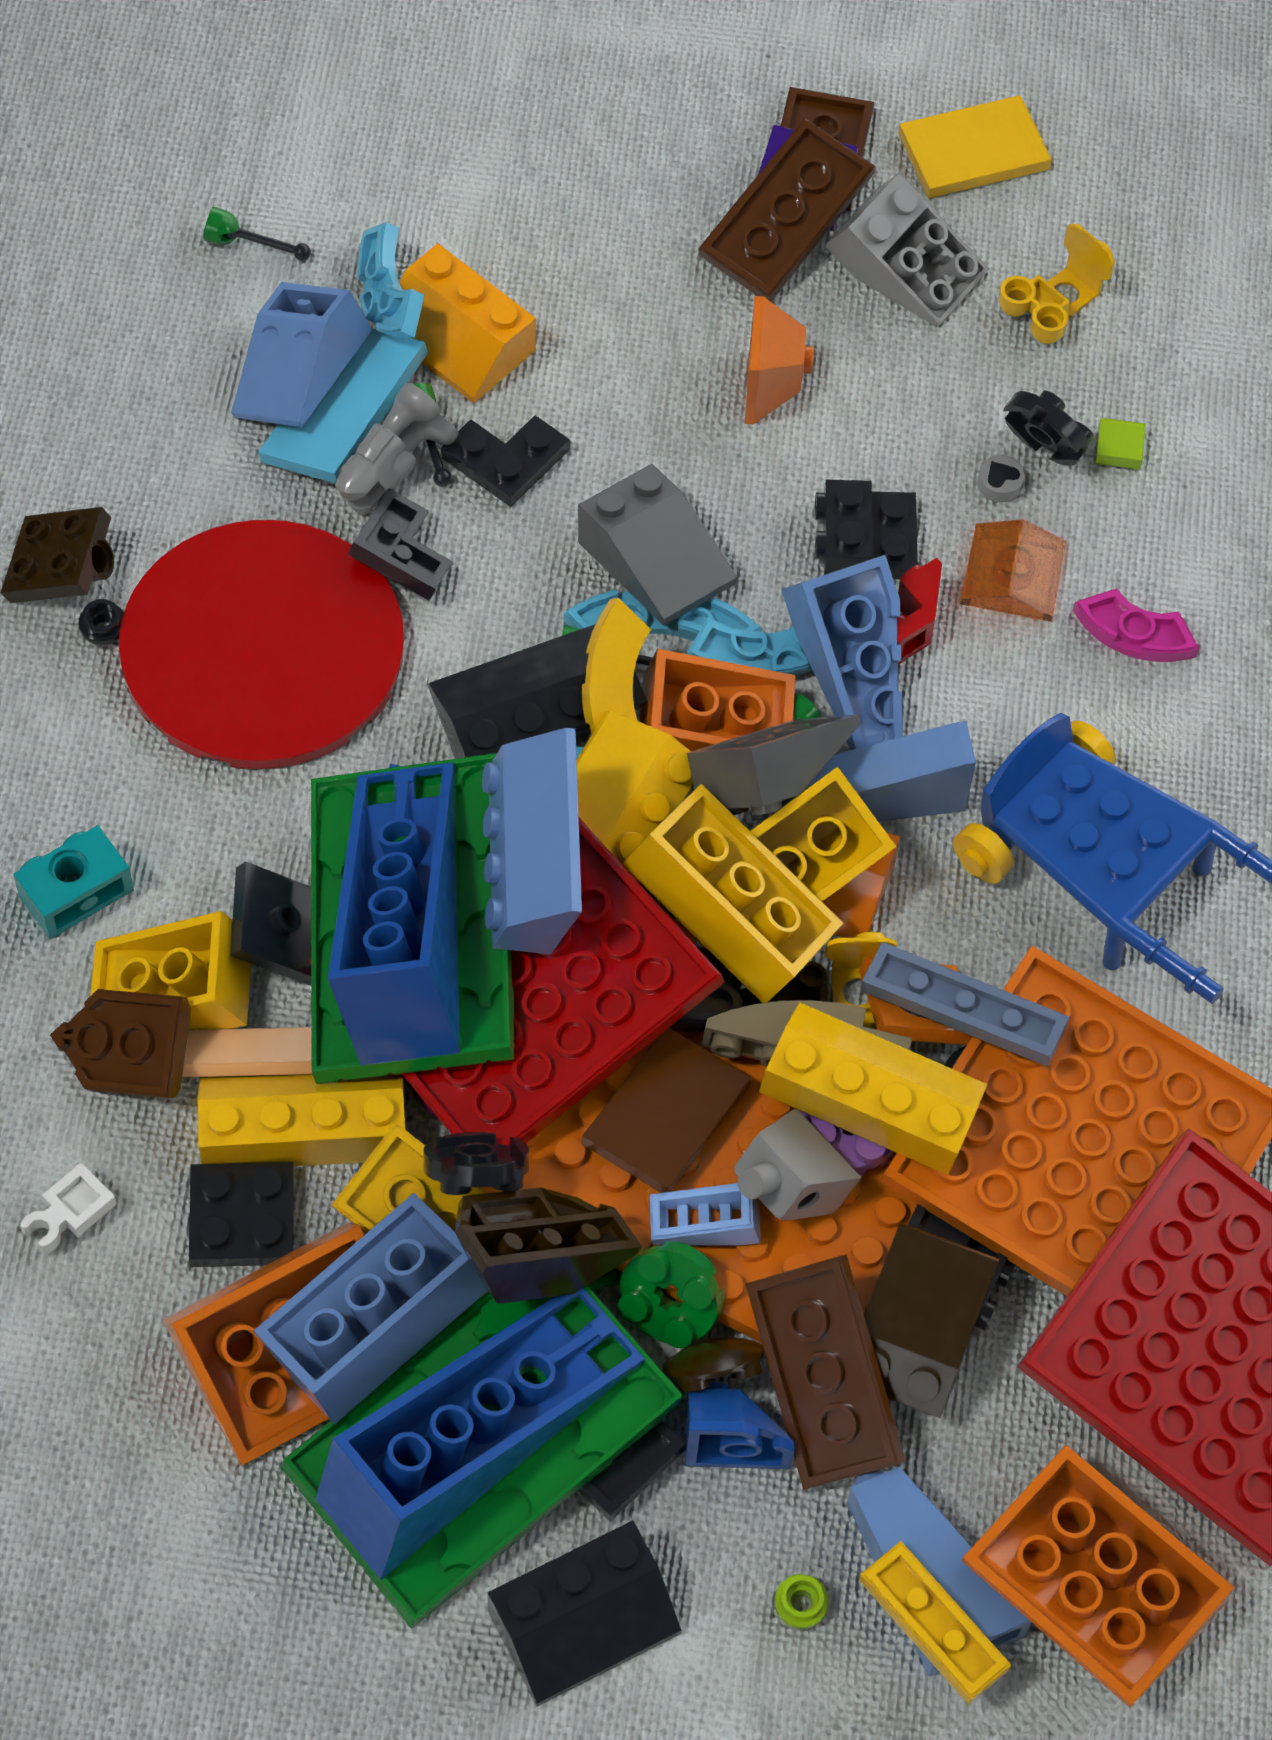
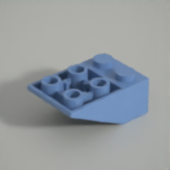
[231,282,372,427]

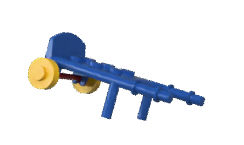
[953,713,1272,1004]

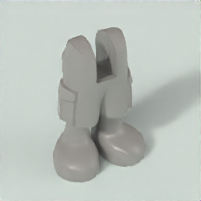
[335,383,459,516]

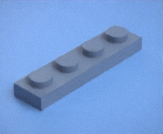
[861,942,1069,1067]

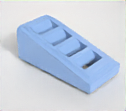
[650,1183,761,1245]

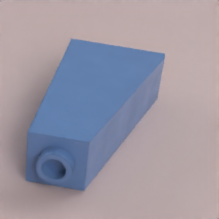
[781,721,976,822]
[847,1467,1032,1677]

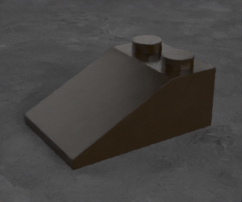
[864,1222,999,1418]

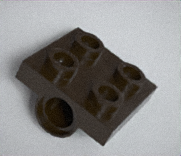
[0,507,114,603]

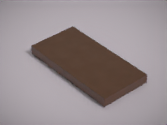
[698,118,876,301]
[745,1254,906,1490]

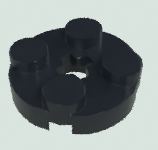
[1003,390,1094,466]
[423,1132,529,1195]

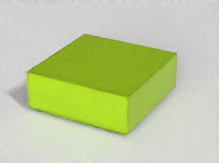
[1095,418,1146,470]

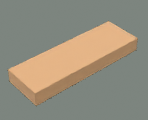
[182,1027,312,1077]

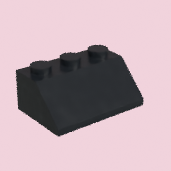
[487,1520,682,1707]

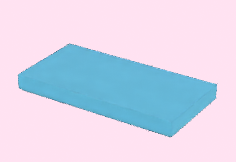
[258,328,428,483]

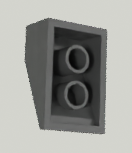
[578,464,738,626]
[687,714,861,815]

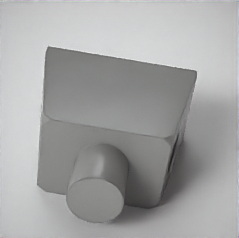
[734,1109,861,1221]

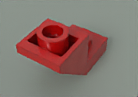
[897,558,942,664]

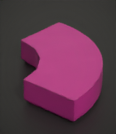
[1073,588,1199,662]

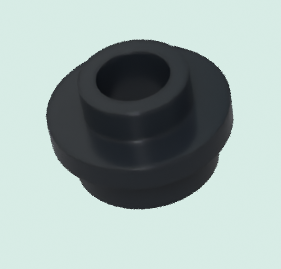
[78,599,124,645]

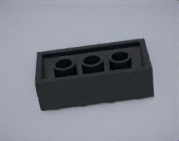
[427,624,647,759]

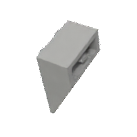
[825,172,989,327]

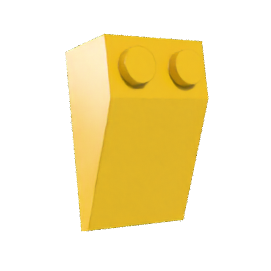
[90,911,251,1030]

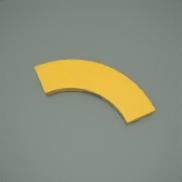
[582,597,651,733]

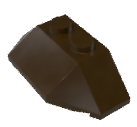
[455,1187,642,1304]

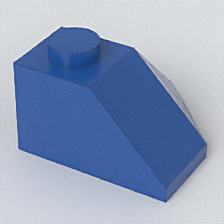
[685,1382,794,1470]

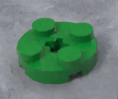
[618,1241,725,1348]

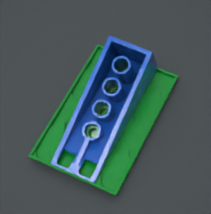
[311,753,514,1084]
[281,1286,683,1629]

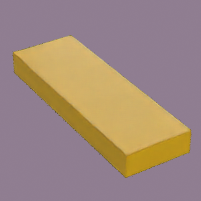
[859,1541,1011,1705]

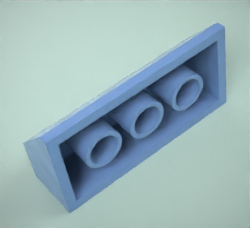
[482,728,582,954]
[254,1193,487,1425]

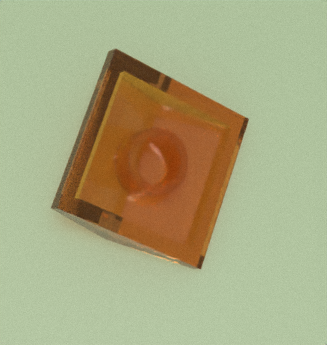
[960,519,1067,622]

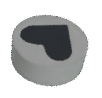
[977,455,1025,502]

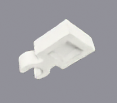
[20,1163,117,1255]

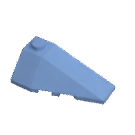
[781,555,903,750]

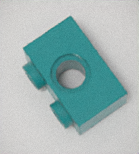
[13,825,134,940]

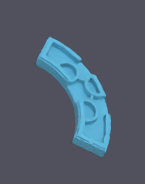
[357,222,425,339]
[563,590,762,641]
[686,617,813,676]

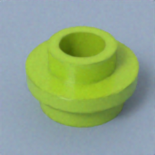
[774,1574,829,1629]

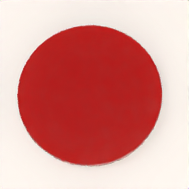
[119,520,404,769]

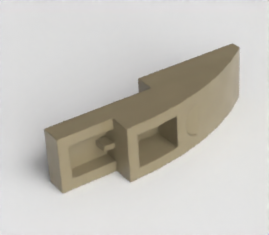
[701,1000,912,1067]

